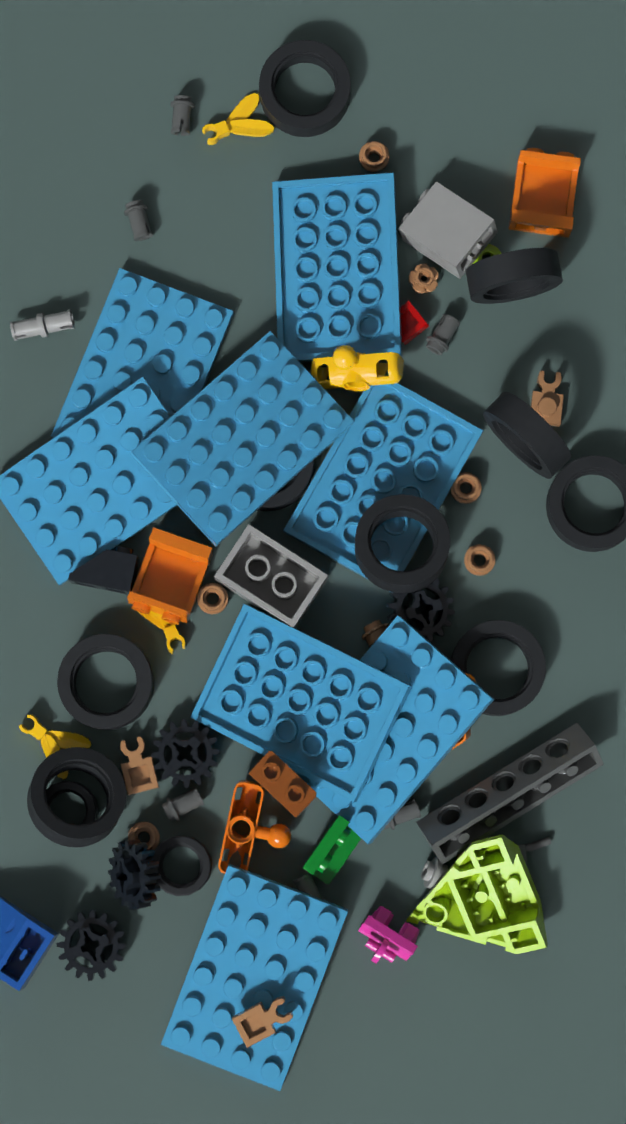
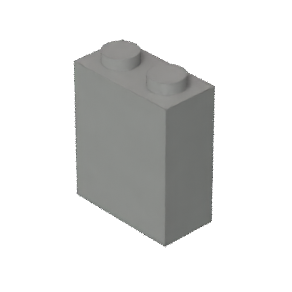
[398,182,498,279]

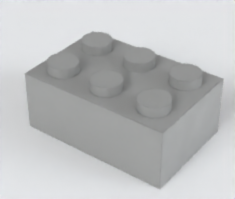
[214,524,328,628]

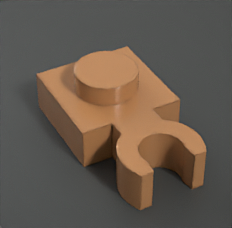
[530,370,564,427]
[120,736,160,795]
[232,996,294,1048]

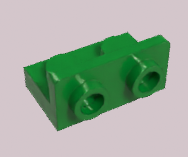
[303,815,361,884]

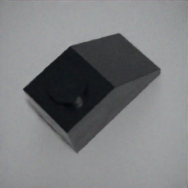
[68,546,140,595]

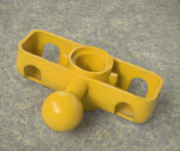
[311,345,404,391]

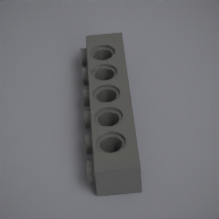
[416,723,604,864]

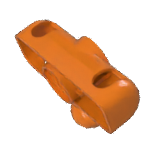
[218,780,291,874]

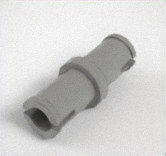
[10,309,75,341]

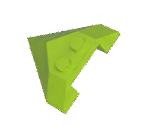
[406,834,547,954]

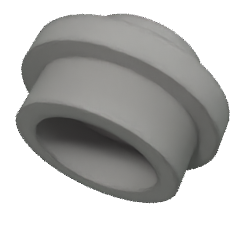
[421,857,448,889]

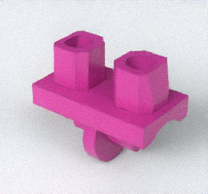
[358,906,420,964]

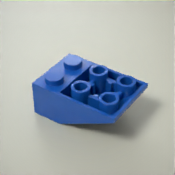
[0,896,59,991]

